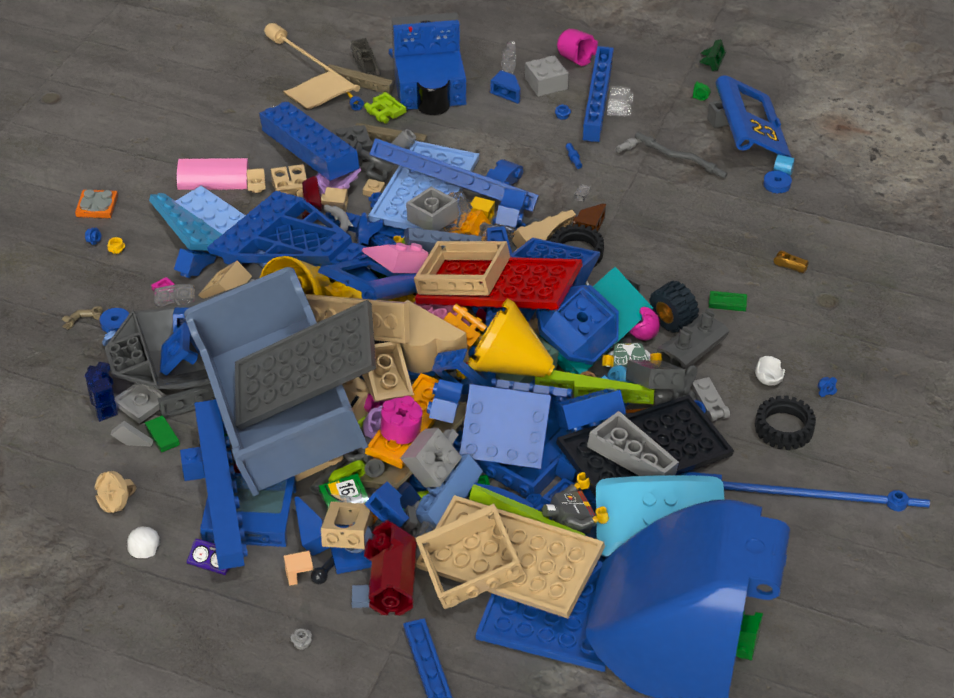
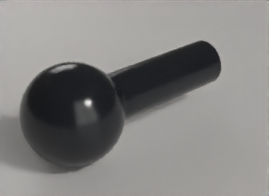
[311,555,334,584]

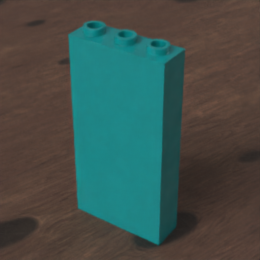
[539,267,653,374]

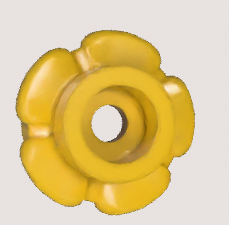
[107,237,125,254]

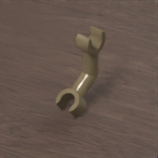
[62,306,103,329]

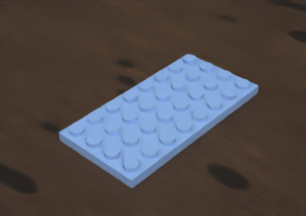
[368,141,479,229]

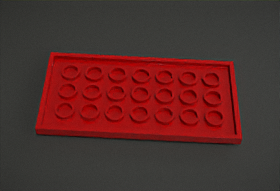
[415,257,583,310]

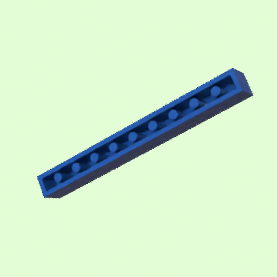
[194,400,248,570]

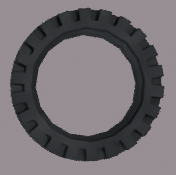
[551,224,604,267]
[755,395,816,450]

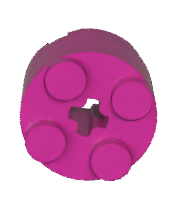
[380,396,423,444]

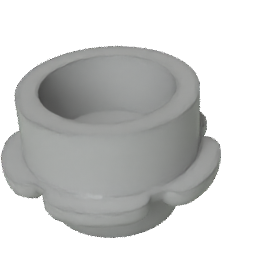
[290,628,312,649]

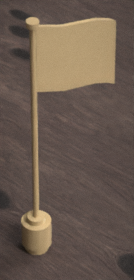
[265,23,360,110]

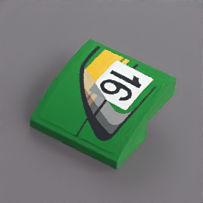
[319,474,369,511]

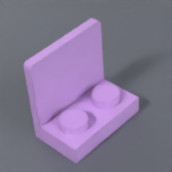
[315,169,361,196]

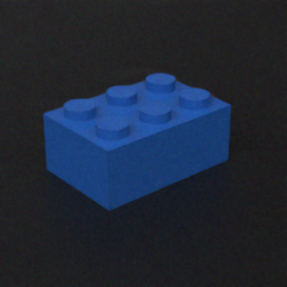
[553,388,626,432]

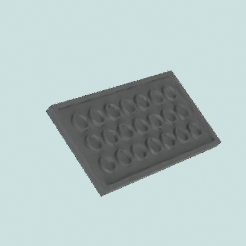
[235,300,376,430]

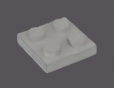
[112,383,167,424]

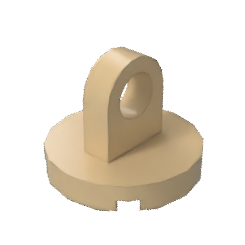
[95,471,136,513]

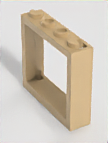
[414,241,510,295]
[415,504,525,609]

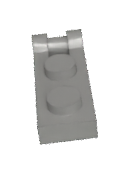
[691,377,730,422]

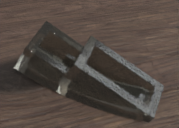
[350,38,381,76]

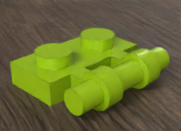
[364,92,406,124]

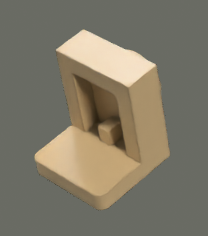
[247,168,266,193]

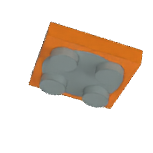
[75,189,118,218]

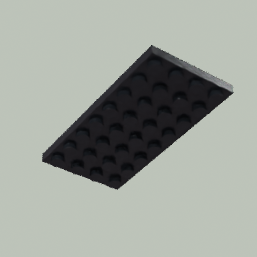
[556,395,734,497]

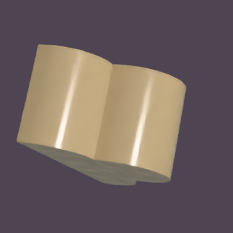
[400,300,469,373]

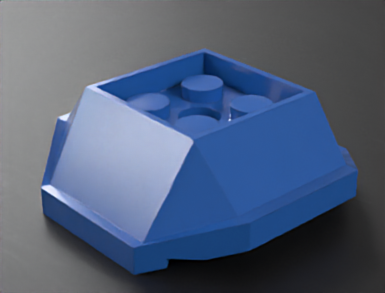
[536,285,619,365]

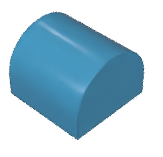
[774,154,795,176]

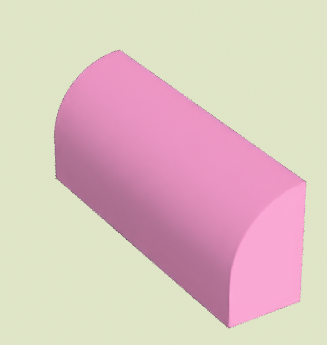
[177,158,249,190]

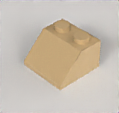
[199,261,252,299]

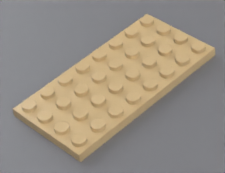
[416,495,605,618]

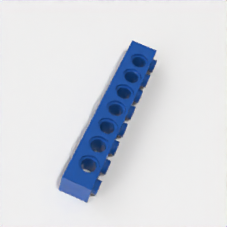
[583,46,613,142]

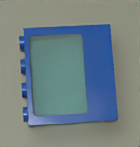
[200,473,297,547]

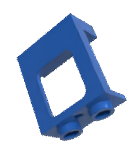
[432,348,496,395]

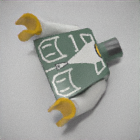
[602,338,662,367]

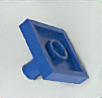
[160,323,198,376]

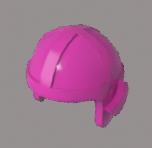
[629,307,660,341]

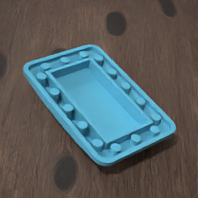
[596,475,724,557]

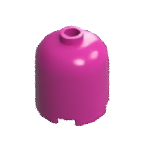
[557,29,598,66]

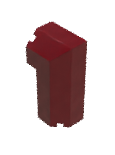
[364,520,417,616]

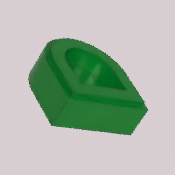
[692,82,711,101]

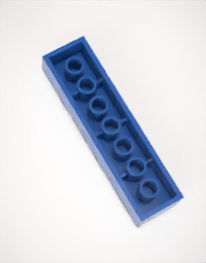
[259,102,360,181]

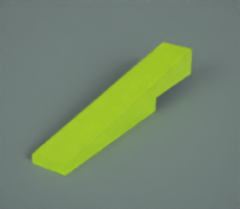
[535,370,654,404]
[469,484,585,536]

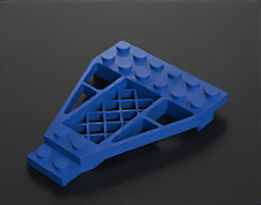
[207,191,367,272]

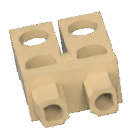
[271,164,307,198]

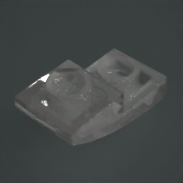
[154,284,195,307]

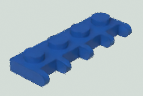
[491,378,573,402]

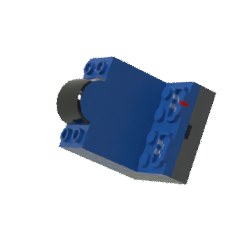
[392,12,466,116]

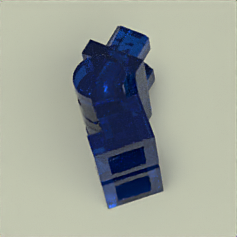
[85,362,118,422]

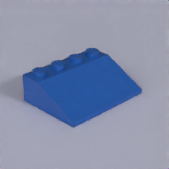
[510,237,600,286]

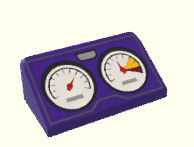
[187,539,230,575]

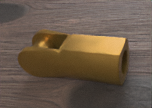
[773,251,809,274]

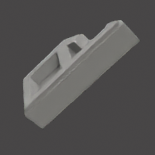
[111,421,153,446]

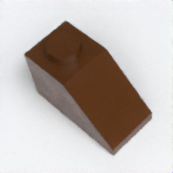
[572,203,606,232]

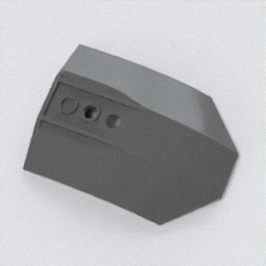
[105,283,247,389]

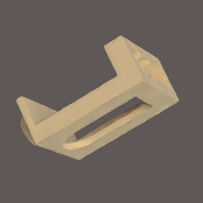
[321,502,373,549]

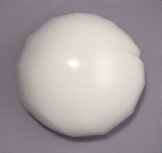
[755,356,785,386]
[127,527,160,558]

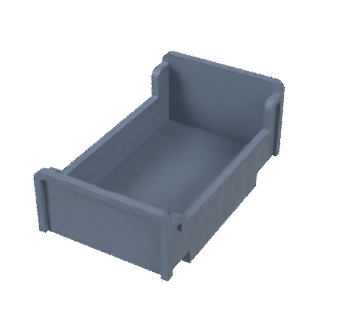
[184,267,369,496]

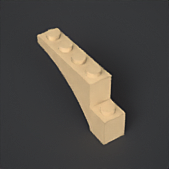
[512,210,576,252]

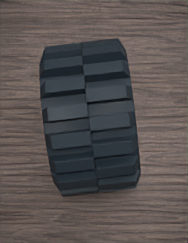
[649,280,699,333]

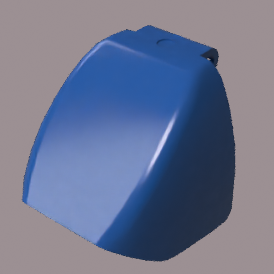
[586,499,790,698]

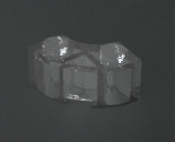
[607,86,634,117]

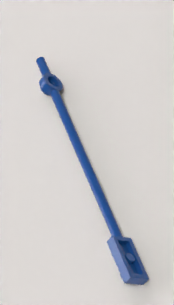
[680,472,930,511]

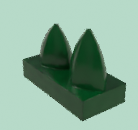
[700,39,726,71]

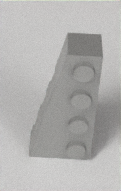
[587,411,679,476]

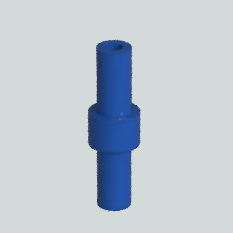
[565,143,582,169]

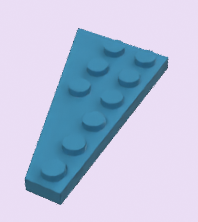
[149,193,223,251]

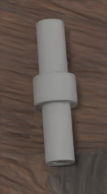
[616,137,643,152]

